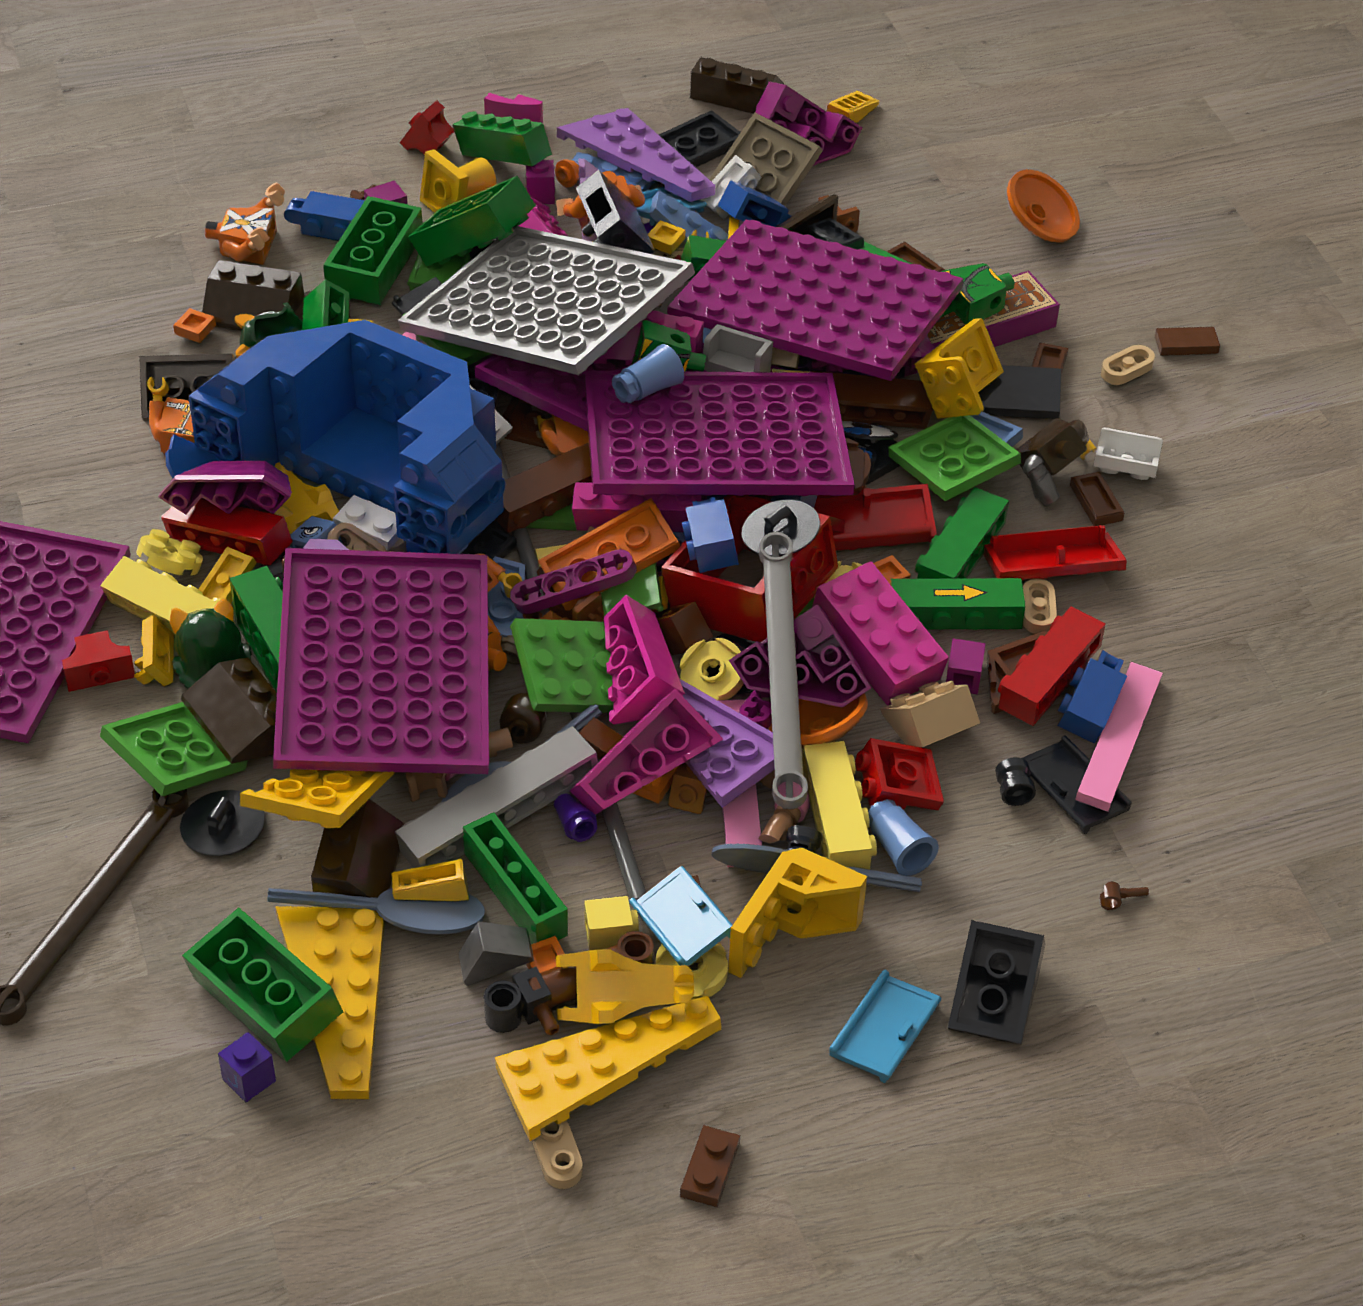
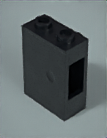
[576,170,655,254]

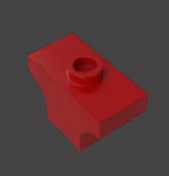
[400,100,454,155]
[62,630,135,692]

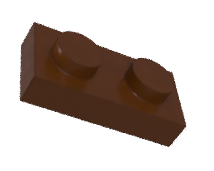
[680,1125,740,1208]

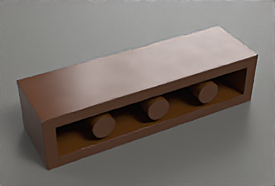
[810,370,933,429]
[495,442,592,533]

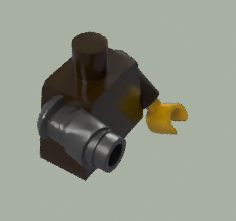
[1016,418,1097,506]

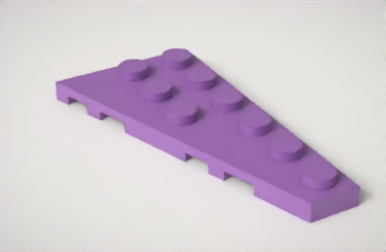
[557,108,715,202]
[680,679,775,808]

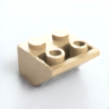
[881,681,980,747]

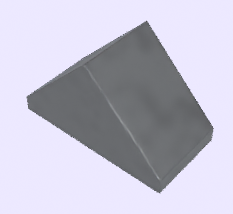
[459,921,534,986]

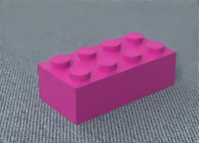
[812,561,949,706]

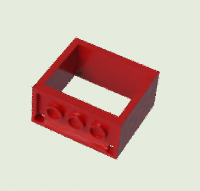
[661,495,838,642]

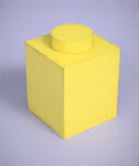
[584,896,639,951]

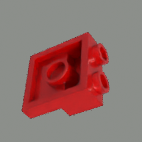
[855,738,944,811]

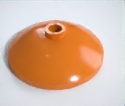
[1007,169,1080,243]
[768,693,868,748]

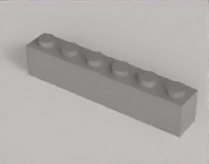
[395,726,598,868]

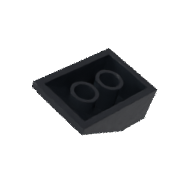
[948,920,1046,1045]

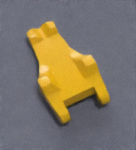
[271,462,339,534]
[556,949,694,1024]

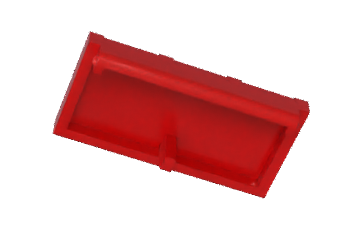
[814,484,937,551]
[984,525,1127,580]

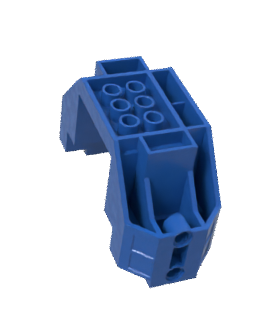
[189,320,506,554]

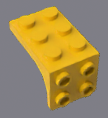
[915,318,1004,419]

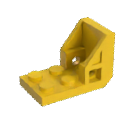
[728,848,867,978]

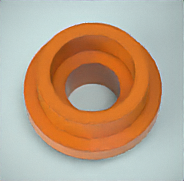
[555,159,579,188]

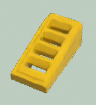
[827,91,879,123]
[392,859,469,901]

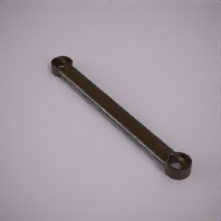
[0,789,189,1026]

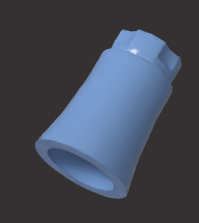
[612,344,684,403]
[868,799,939,876]

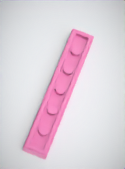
[1075,662,1163,812]
[717,700,762,867]

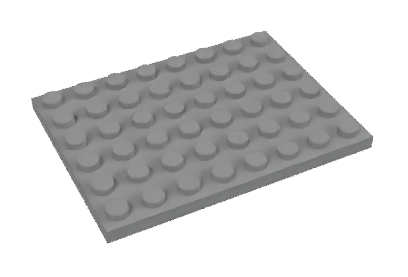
[398,226,695,375]

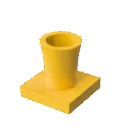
[420,149,496,213]

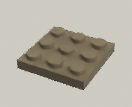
[709,112,823,206]

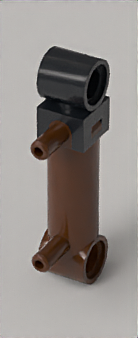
[484,931,654,1035]

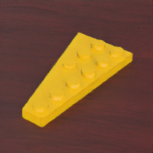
[240,769,395,828]
[275,906,385,1099]
[495,995,721,1141]

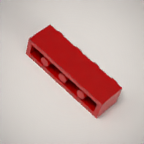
[161,498,293,565]
[998,606,1106,726]

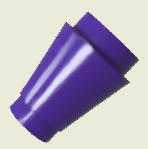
[554,793,597,842]

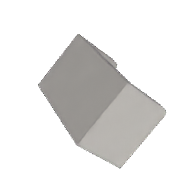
[703,324,773,372]

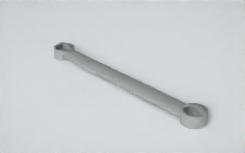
[759,532,808,809]

